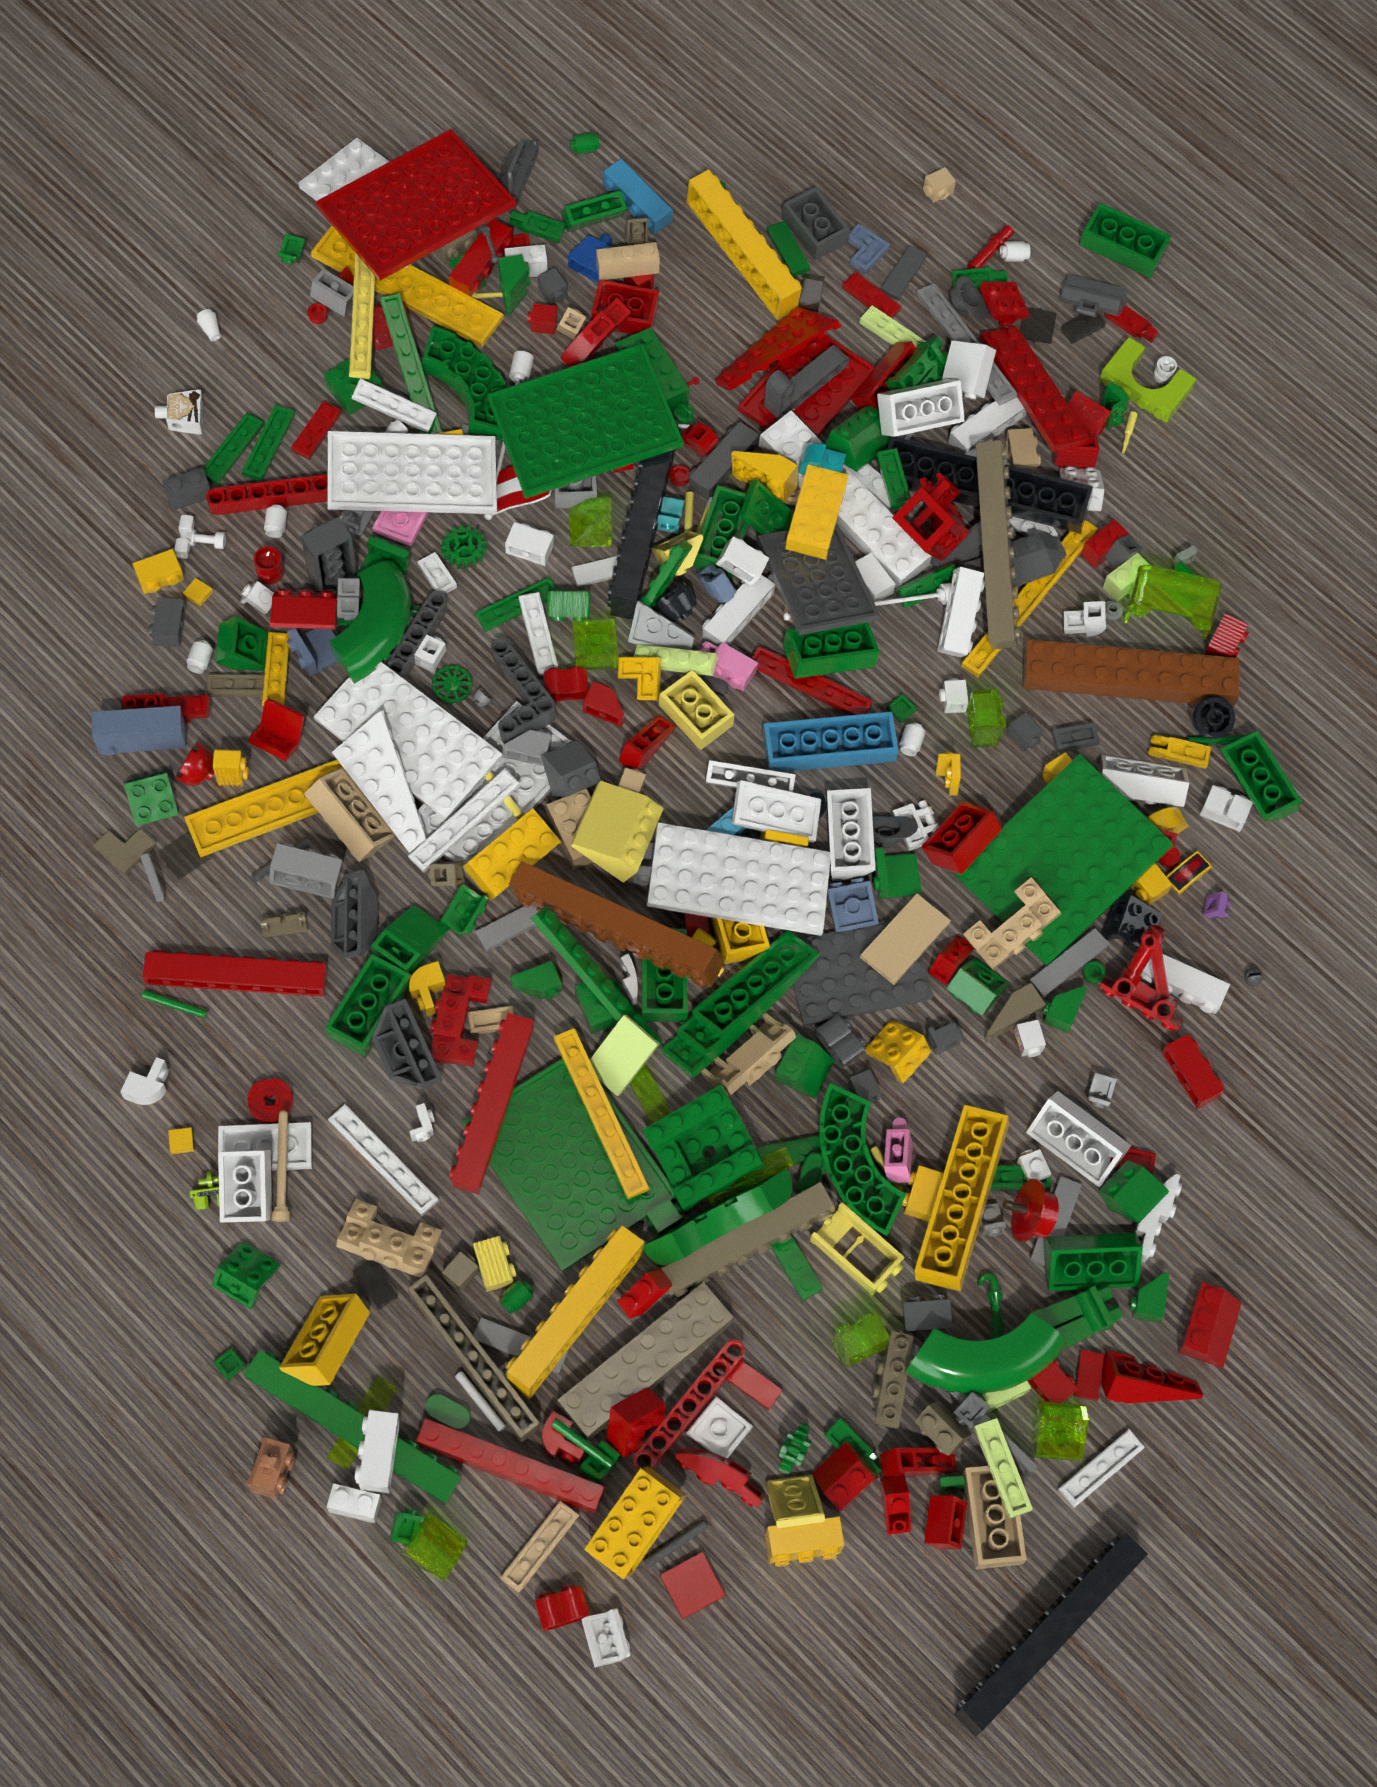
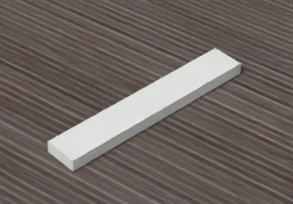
[408,768,520,873]
[328,1104,439,1216]

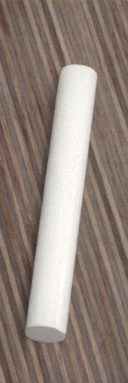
[455,1371,506,1432]

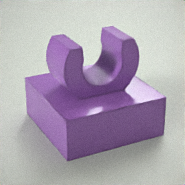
[1203,891,1231,918]

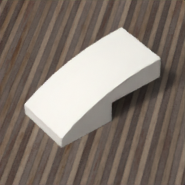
[620,954,638,1006]

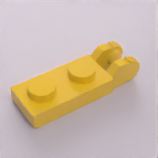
[1148,735,1211,769]

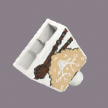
[155,390,203,434]

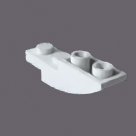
[1134,1174,1182,1263]

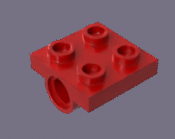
[979,282,1030,327]
[1068,391,1111,438]

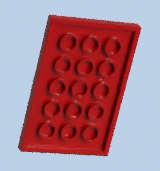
[738,334,875,437]

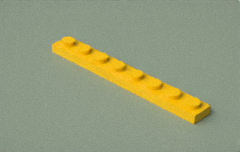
[554,1028,649,1199]

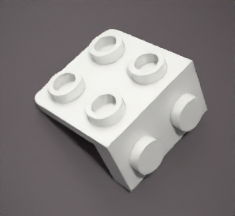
[1059,466,1104,511]

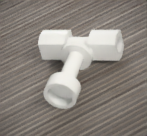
[174,515,226,559]

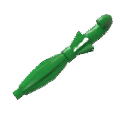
[977,1272,1004,1339]

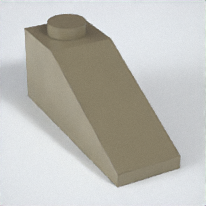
[984,983,1046,1043]

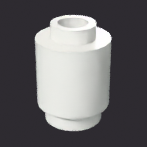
[1000,241,1030,262]
[264,505,287,538]
[186,640,214,674]
[899,723,926,756]

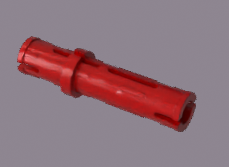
[967,225,1014,269]

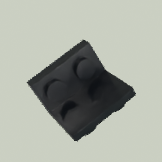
[1101,895,1162,949]

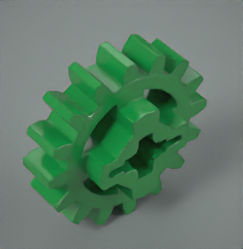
[441,525,487,569]
[778,1422,811,1474]

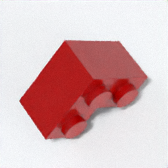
[606,1387,666,1458]

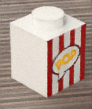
[1014,1020,1046,1057]

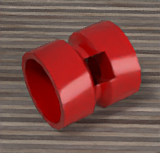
[253,546,284,585]

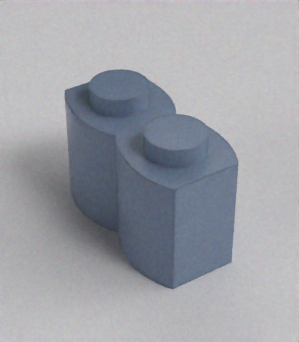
[696,564,736,603]

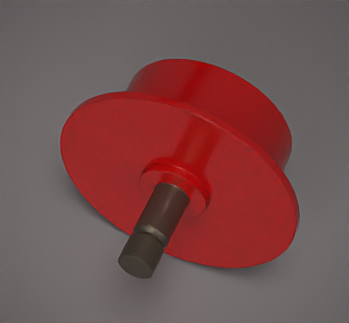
[1002,1179,1059,1242]

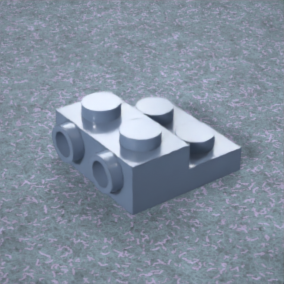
[827,878,879,933]

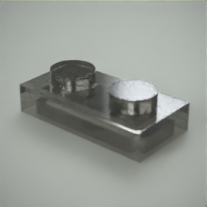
[1061,313,1106,344]

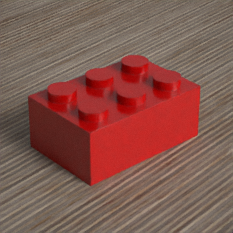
[591,280,659,335]
[921,801,1002,875]

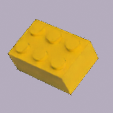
[765,1517,844,1567]

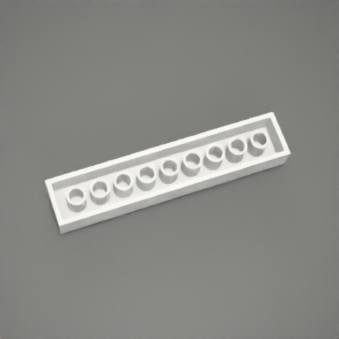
[759,411,932,588]

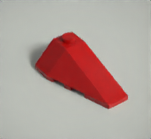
[1101,1349,1203,1404]

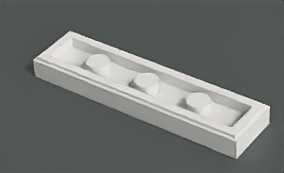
[352,378,437,433]
[518,592,558,676]
[1058,1429,1145,1508]

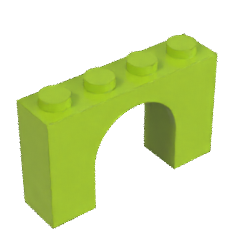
[1099,337,1197,423]

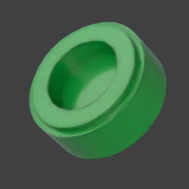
[1082,961,1105,984]

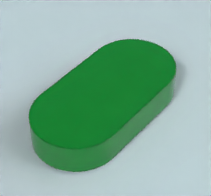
[796,1152,826,1193]
[426,1394,470,1431]

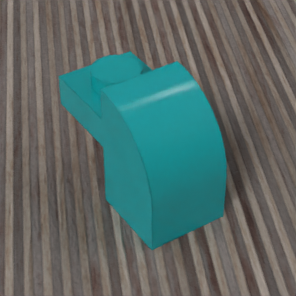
[799,444,846,475]
[657,496,685,534]

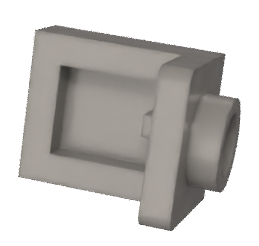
[1087,1072,1117,1108]

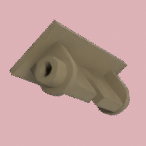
[260,911,308,938]

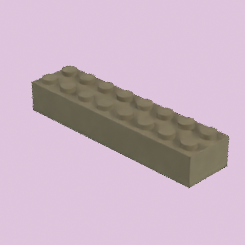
[557,1282,734,1441]

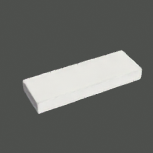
[572,556,618,588]

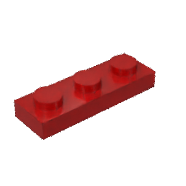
[842,271,901,318]
[291,401,342,460]

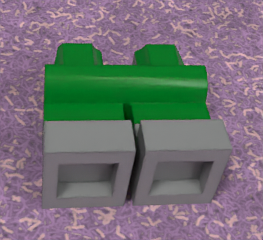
[337,578,361,628]

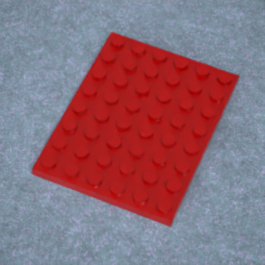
[315,129,517,281]

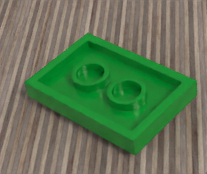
[739,480,794,535]

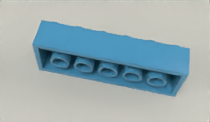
[762,712,899,772]

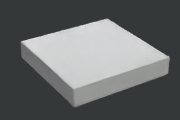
[686,1397,753,1458]

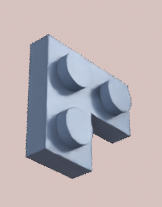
[848,223,890,275]

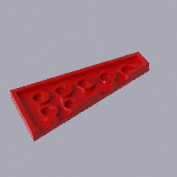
[715,306,841,391]

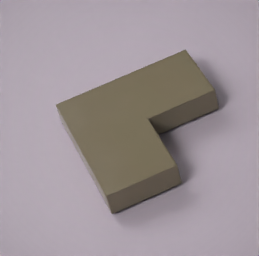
[93,829,157,875]

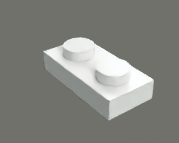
[417,552,457,594]

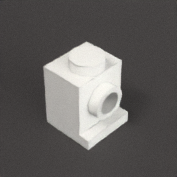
[414,634,446,673]

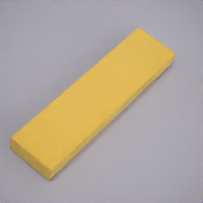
[262,632,289,706]

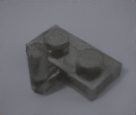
[349,1260,398,1310]

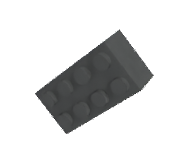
[301,517,357,593]

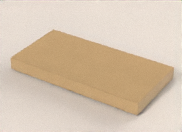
[860,894,951,985]

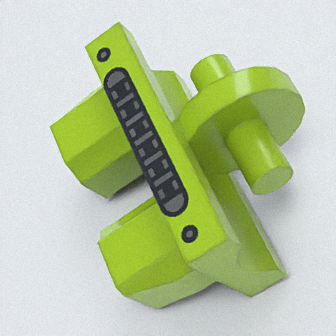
[189,1170,220,1210]

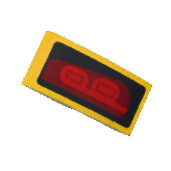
[1166,851,1213,895]

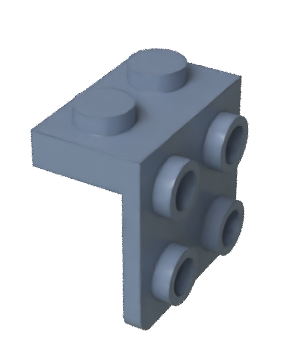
[286,628,338,676]

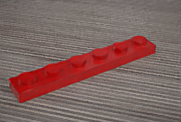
[751,646,873,716]

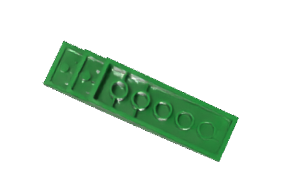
[661,930,820,1079]

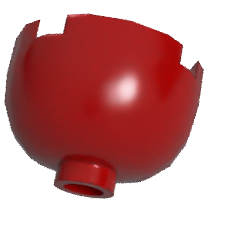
[175,741,214,786]

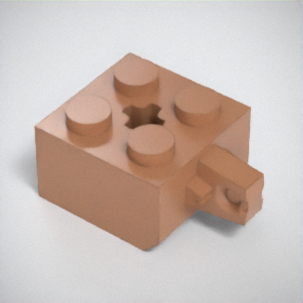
[246,1437,296,1500]

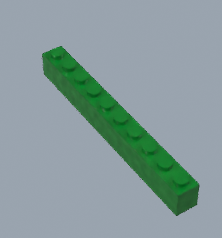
[244,1350,461,1505]

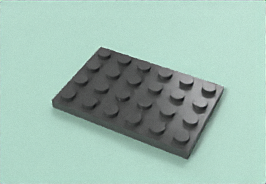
[757,523,880,635]
[792,919,934,1027]

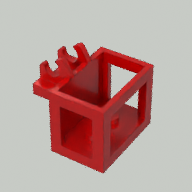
[892,473,972,562]

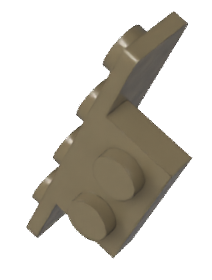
[872,1331,914,1429]

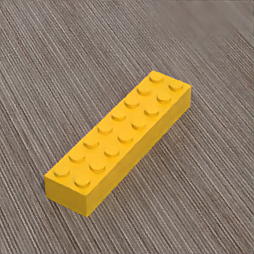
[686,169,802,321]
[915,1105,1009,1292]
[506,1226,644,1400]

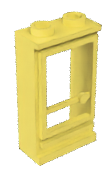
[810,1202,905,1296]

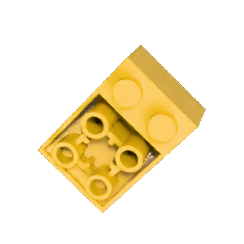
[731,451,798,504]

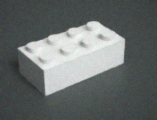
[877,379,965,437]

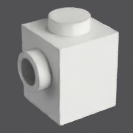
[939,678,968,713]

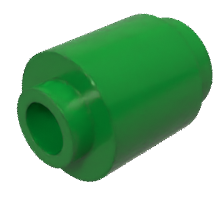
[569,132,600,155]
[499,1280,533,1314]

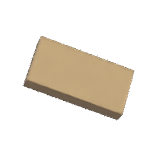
[468,1006,514,1035]

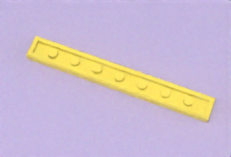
[349,253,375,379]

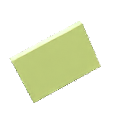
[590,1015,660,1096]

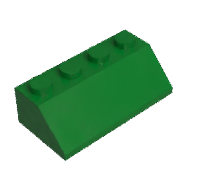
[825,405,891,472]
[1220,730,1302,821]
[1044,1233,1143,1291]

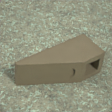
[624,218,648,246]

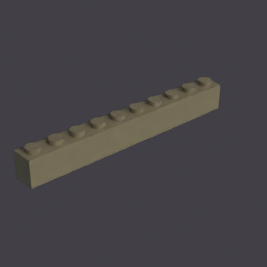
[976,440,1021,650]

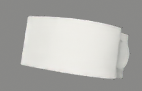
[1064,601,1106,637]
[121,1057,169,1105]

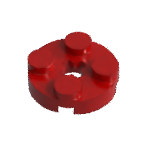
[247,1078,294,1124]

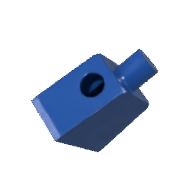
[568,234,612,283]

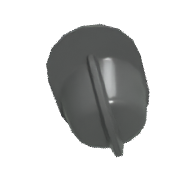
[949,276,989,320]
[872,816,918,848]

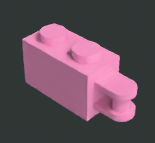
[698,641,758,692]
[884,1118,913,1183]

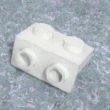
[581,1608,630,1667]

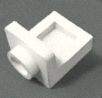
[240,581,274,614]
[409,1103,435,1142]
[1016,1149,1051,1180]

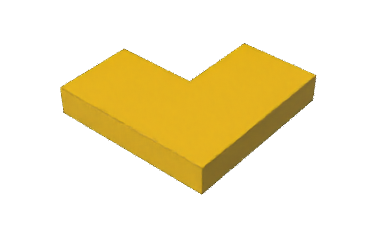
[618,657,661,701]

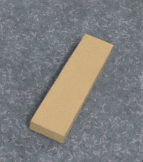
[500,1500,579,1594]

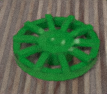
[432,666,472,704]

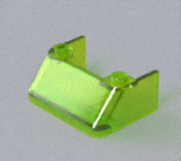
[1123,565,1222,640]

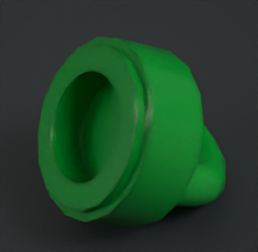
[674,403,694,424]

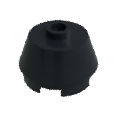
[655,582,697,622]
[1192,696,1235,739]

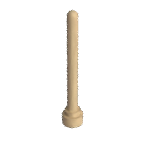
[271,1110,290,1222]

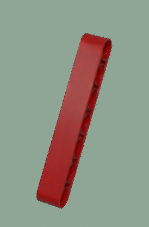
[206,474,328,515]
[633,1340,745,1473]

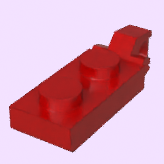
[1104,305,1158,343]

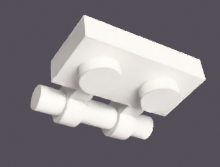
[892,800,940,851]

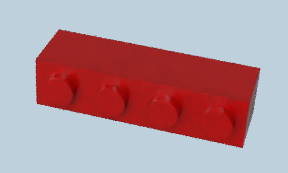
[449,219,514,296]

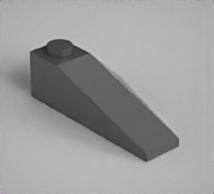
[930,520,1017,569]

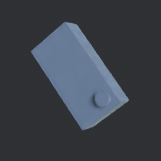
[92,706,186,755]

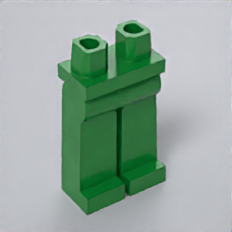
[885,337,948,391]
[1032,1286,1123,1352]

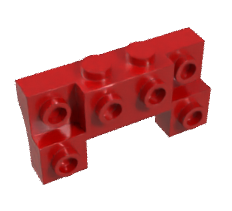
[430,974,492,1067]

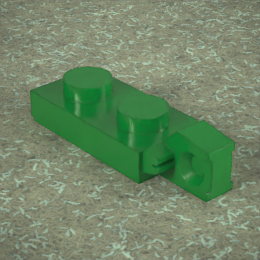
[509,211,566,244]
[951,267,1008,290]
[824,1417,882,1475]

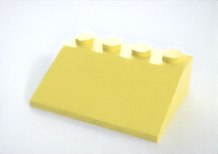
[570,781,664,882]

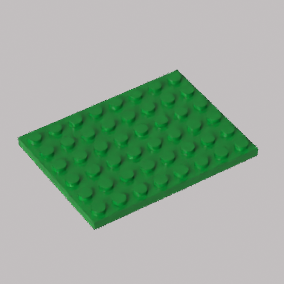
[487,343,684,499]
[954,754,1174,967]
[462,1059,677,1272]

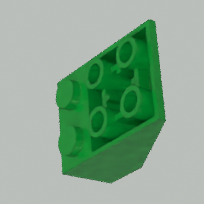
[371,905,449,976]

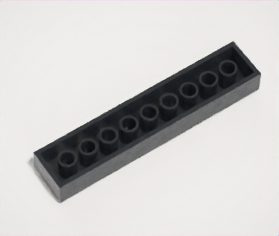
[607,420,679,620]
[880,436,1093,534]
[955,1533,1148,1736]

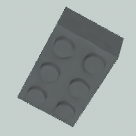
[782,187,850,260]

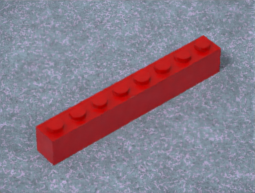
[142,950,328,997]
[449,1013,534,1195]
[416,1419,604,1515]

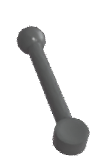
[482,226,499,263]

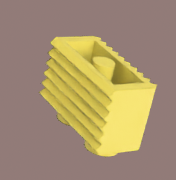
[473,1236,516,1292]

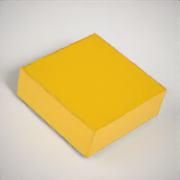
[183,578,213,607]
[168,1127,194,1154]

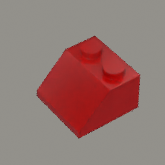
[812,1441,879,1511]

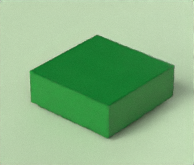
[886,693,917,723]
[213,1347,247,1381]
[938,1475,965,1491]

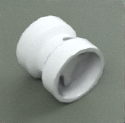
[1153,356,1177,384]

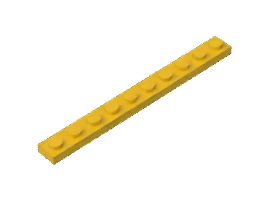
[961,520,1099,678]

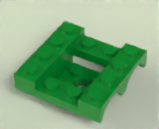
[642,1085,767,1212]

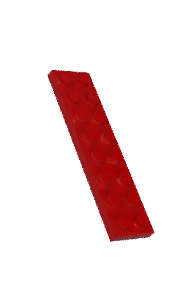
[980,326,1090,452]

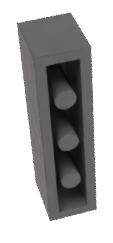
[688,421,759,501]

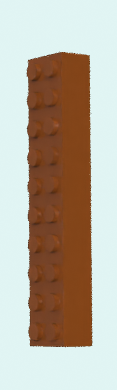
[1022,639,1239,707]
[509,861,723,988]

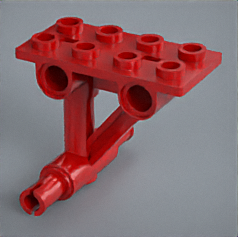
[1099,925,1184,1031]

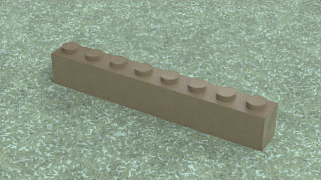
[661,1182,835,1299]
[407,1275,540,1443]

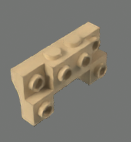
[963,877,1061,971]
[701,1013,796,1096]
[336,1199,442,1278]

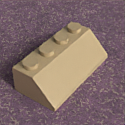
[305,768,396,862]

